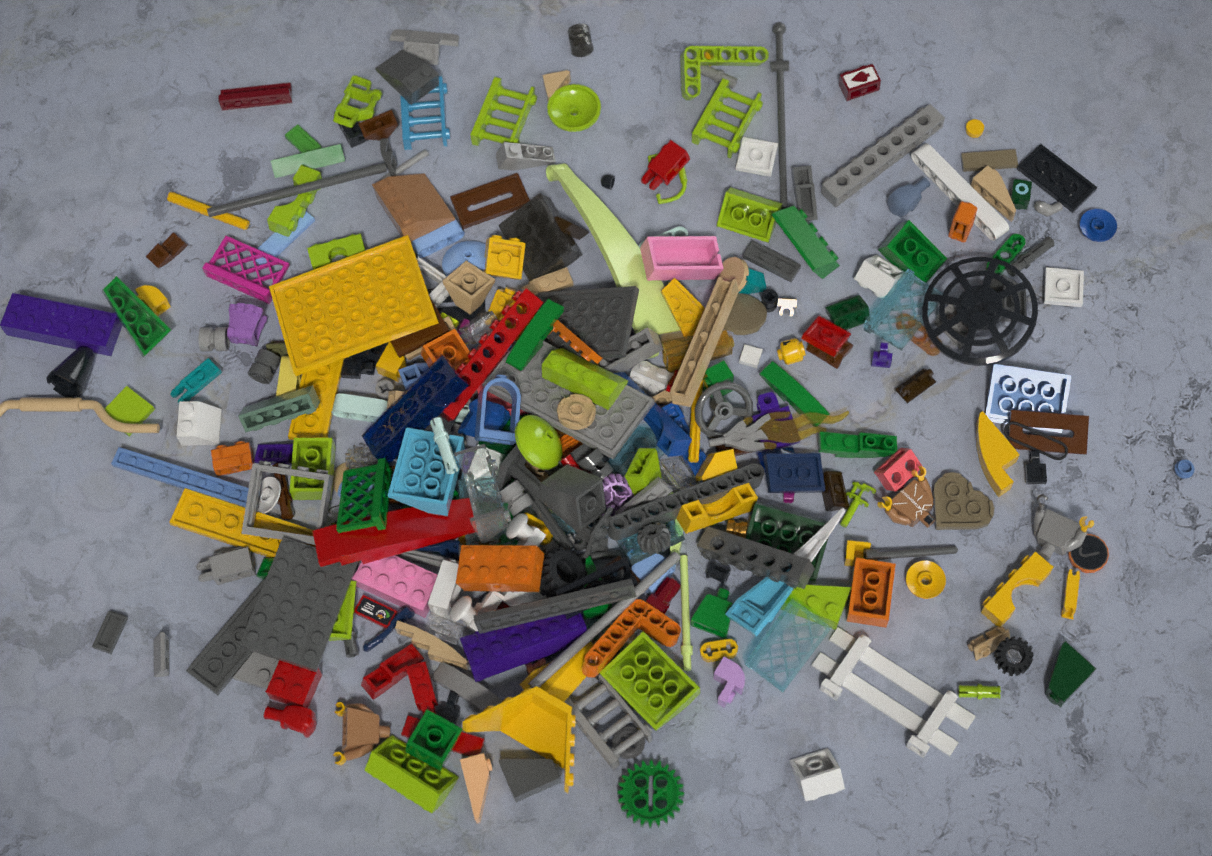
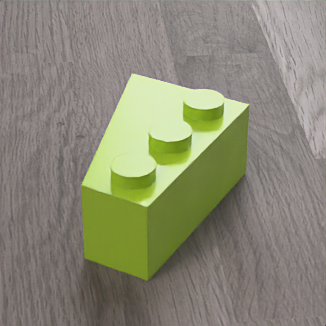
[780,585,851,630]

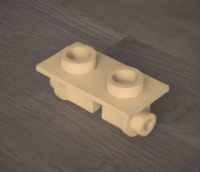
[968,627,1010,661]

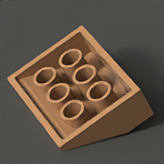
[372,173,455,242]

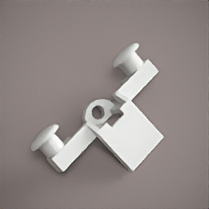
[450,514,546,632]

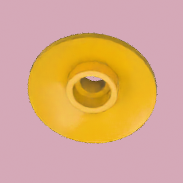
[906,561,946,599]

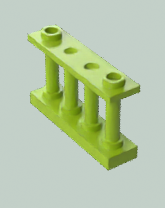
[470,77,537,146]
[692,78,763,159]

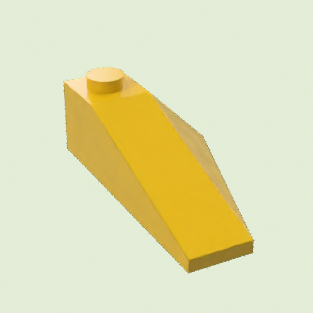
[519,641,594,702]

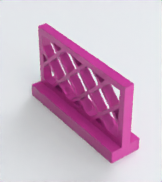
[202,236,290,304]

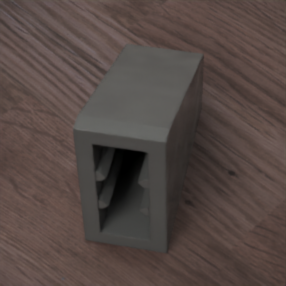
[499,759,563,802]

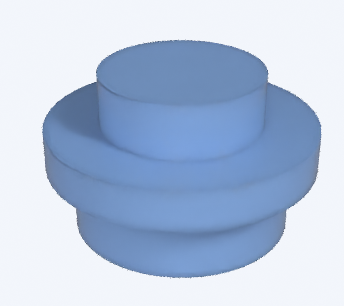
[1174,460,1195,479]

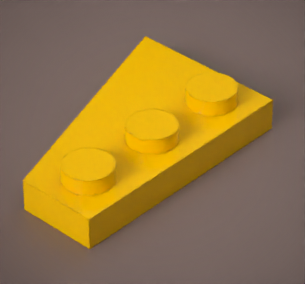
[661,278,705,344]

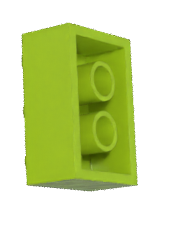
[289,438,336,500]

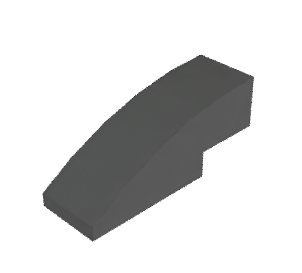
[792,166,818,221]

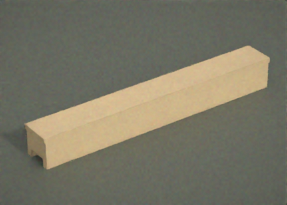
[670,277,739,407]

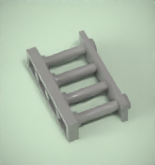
[564,675,652,770]

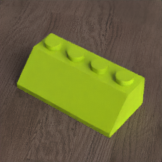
[542,348,628,410]
[364,735,459,814]

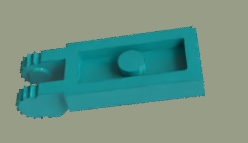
[170,358,222,403]

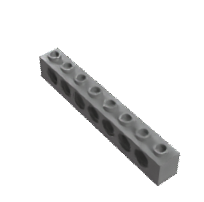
[821,104,945,208]

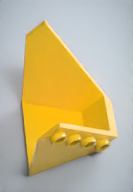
[462,686,576,793]

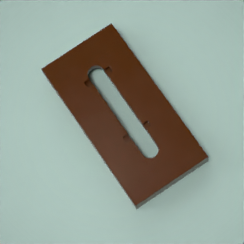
[450,173,531,229]
[1008,410,1089,455]

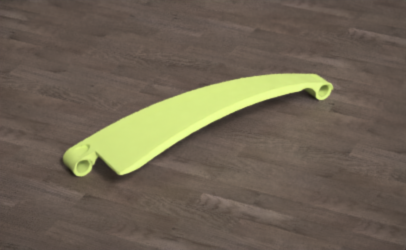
[546,163,680,359]

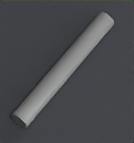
[381,149,429,180]

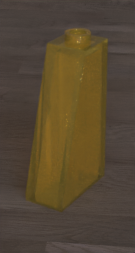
[662,330,735,373]

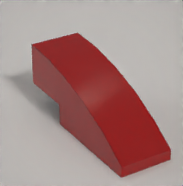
[361,644,424,700]

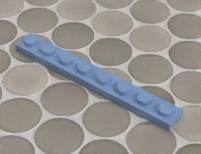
[111,447,260,508]

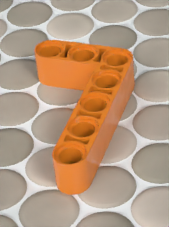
[582,599,681,678]

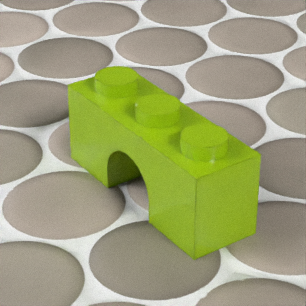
[307,234,365,270]

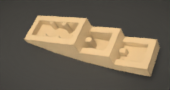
[395,621,469,670]

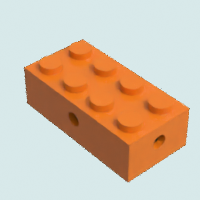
[456,545,544,592]

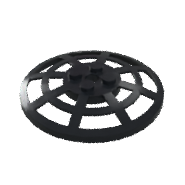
[922,257,1038,366]

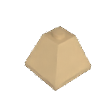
[443,261,495,314]

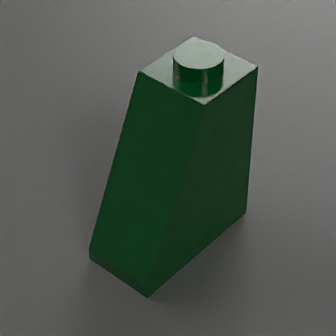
[1045,641,1096,708]

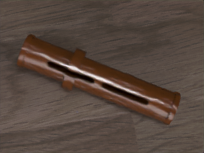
[272,463,294,520]

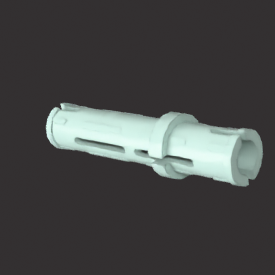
[430,417,459,474]

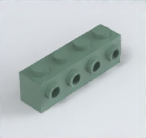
[238,385,320,432]

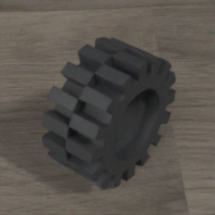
[994,636,1034,676]

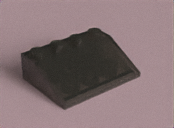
[498,193,582,281]

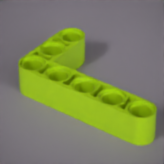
[680,46,769,101]

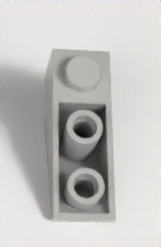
[496,142,556,171]

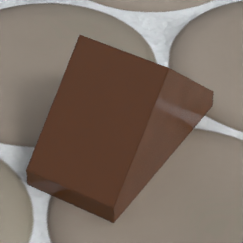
[359,110,398,141]

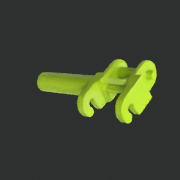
[840,482,876,528]

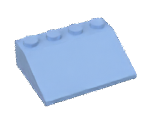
[985,363,1071,433]

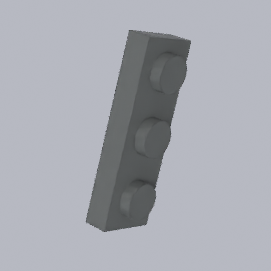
[743,241,801,283]

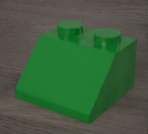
[405,710,462,771]

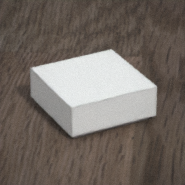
[739,345,763,368]

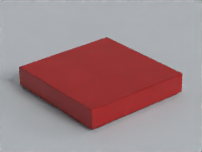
[801,316,851,357]

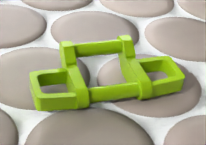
[333,75,382,127]

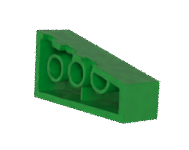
[102,276,171,357]

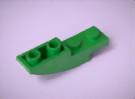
[818,431,897,458]

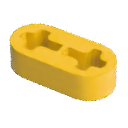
[700,639,738,662]

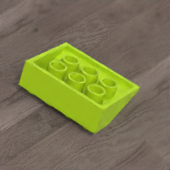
[599,632,701,731]

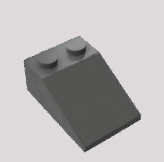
[375,50,439,105]

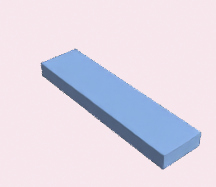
[250,212,315,266]

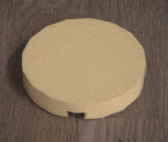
[716,257,749,291]
[557,394,596,430]

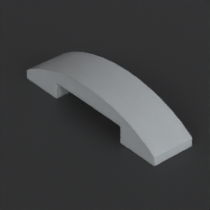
[431,662,503,712]

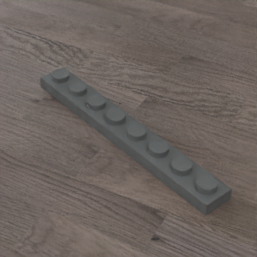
[474,579,637,634]

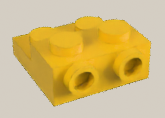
[484,235,525,280]

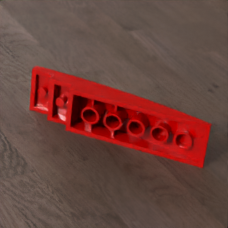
[313,498,478,567]

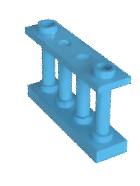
[400,76,450,150]

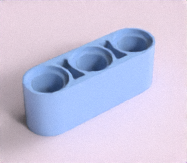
[411,218,465,258]

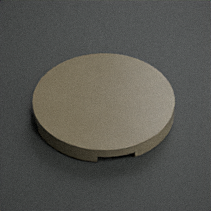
[724,293,767,335]

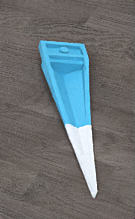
[725,508,845,637]

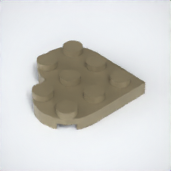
[933,472,994,530]

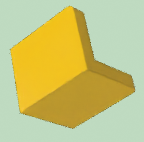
[844,540,871,566]

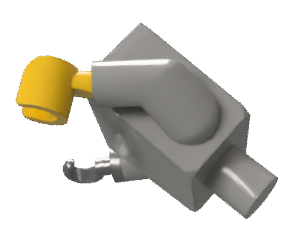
[1033,494,1094,559]

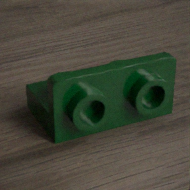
[825,295,870,330]

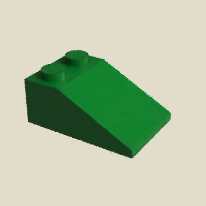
[877,220,947,285]

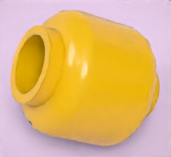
[777,338,806,365]

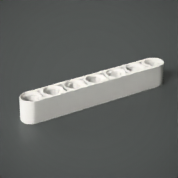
[911,143,1009,241]

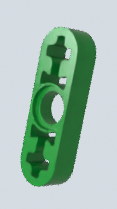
[985,234,1026,275]

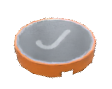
[1068,534,1109,573]

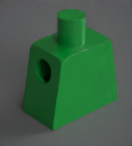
[691,588,733,639]

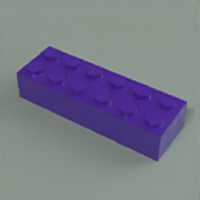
[0,293,123,356]
[460,613,587,682]

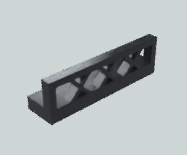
[555,557,637,619]

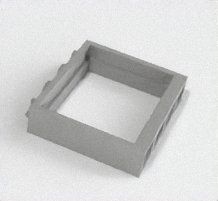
[241,461,334,545]

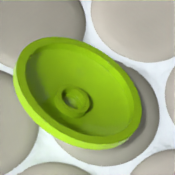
[547,84,601,132]
[515,415,562,470]

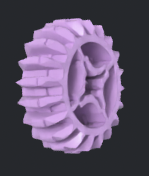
[602,473,634,517]

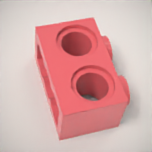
[874,448,923,492]

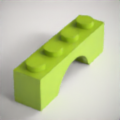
[267,165,322,237]

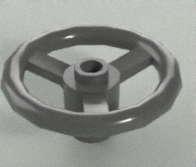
[695,381,753,439]

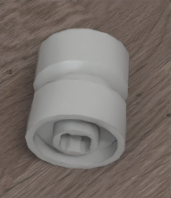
[199,327,230,351]
[498,480,534,517]

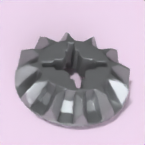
[612,727,645,760]

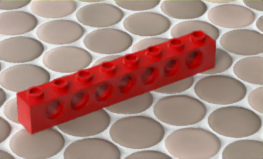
[431,288,543,422]

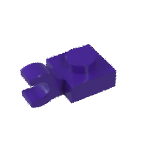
[871,342,893,368]

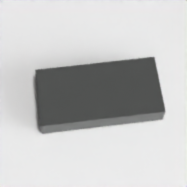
[92,611,128,655]

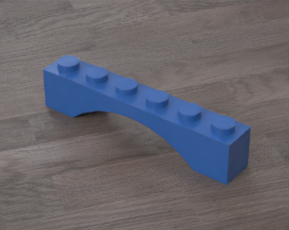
[614,372,692,457]

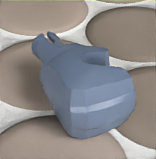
[887,177,930,217]

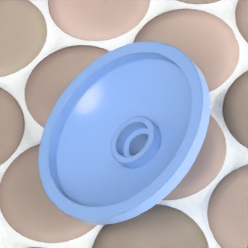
[442,241,493,277]

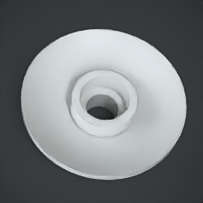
[256,477,281,514]

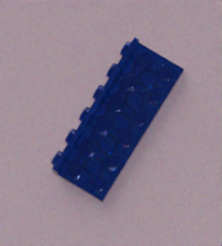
[361,355,468,464]

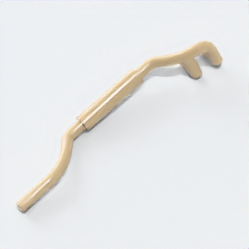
[0,397,160,433]

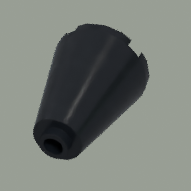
[46,347,95,398]

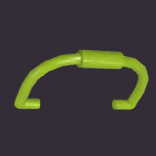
[648,153,688,204]

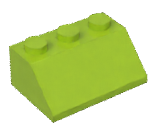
[717,187,782,243]

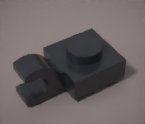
[341,358,375,379]
[1025,451,1047,485]
[437,692,460,725]

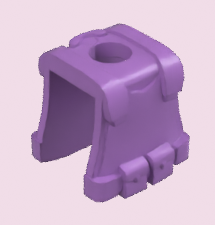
[227,303,268,346]

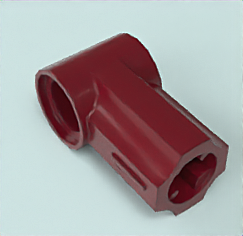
[646,577,681,615]

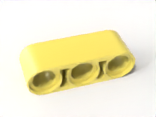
[276,356,302,397]

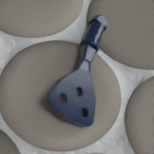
[416,540,461,561]
[363,607,415,652]

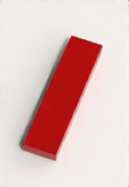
[401,716,485,757]

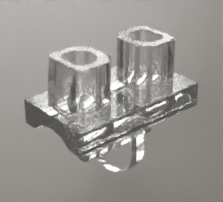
[424,613,464,645]

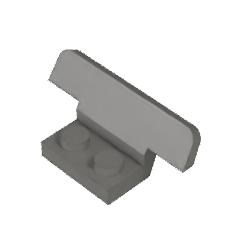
[390,29,459,65]

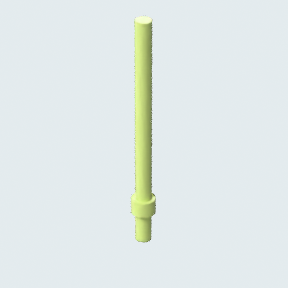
[680,555,693,671]

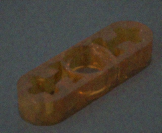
[896,314,943,356]

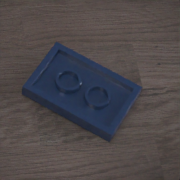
[764,453,825,493]

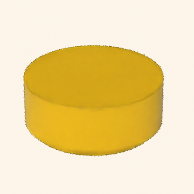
[965,119,984,138]

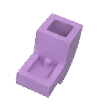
[713,657,745,708]

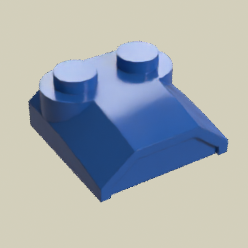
[458,399,510,443]

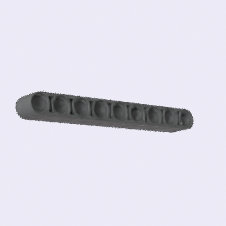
[607,463,765,540]

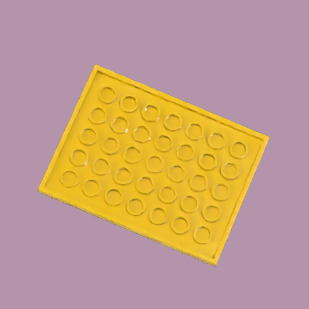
[269,235,439,376]

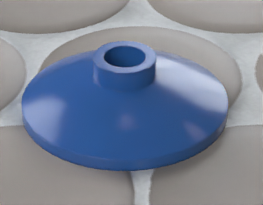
[1080,209,1117,242]

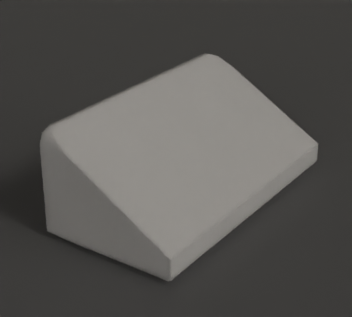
[154,632,169,677]

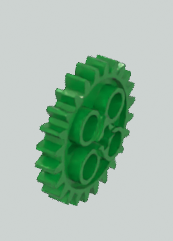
[617,760,685,828]

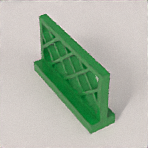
[336,458,392,533]

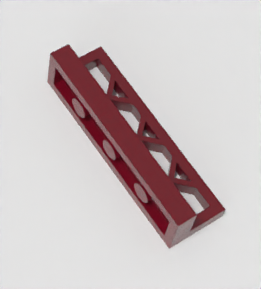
[218,82,292,111]

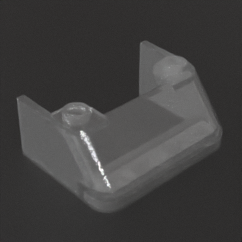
[454,444,511,543]

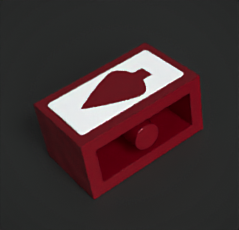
[838,64,881,101]

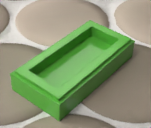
[284,124,321,153]

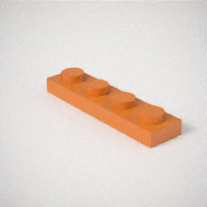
[553,319,603,364]

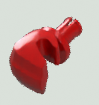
[264,705,317,738]

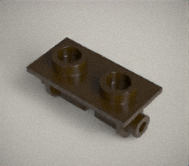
[895,369,936,404]

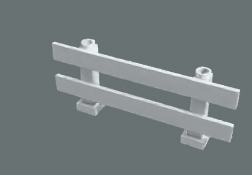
[812,627,976,758]

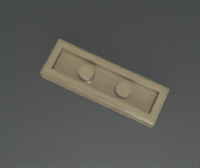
[961,149,1018,172]

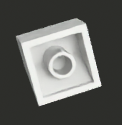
[854,254,908,299]
[176,401,222,446]
[789,748,845,801]

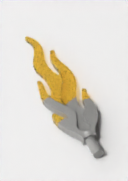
[708,411,849,452]

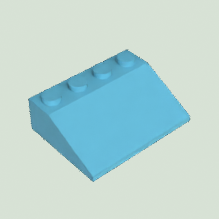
[388,428,465,516]

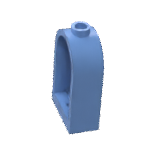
[474,375,521,445]

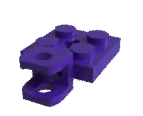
[752,392,801,453]

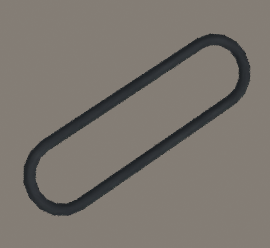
[1004,421,1068,460]

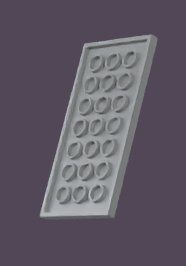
[482,341,655,459]

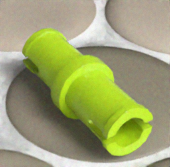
[958,684,1001,700]

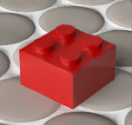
[266,660,322,708]

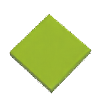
[105,386,155,437]

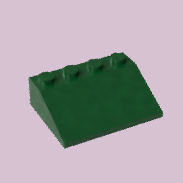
[745,501,829,582]

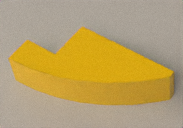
[976,411,1020,497]

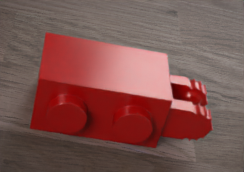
[641,140,690,190]
[406,661,438,715]

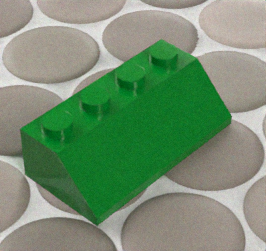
[771,206,840,279]

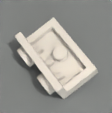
[629,361,673,396]

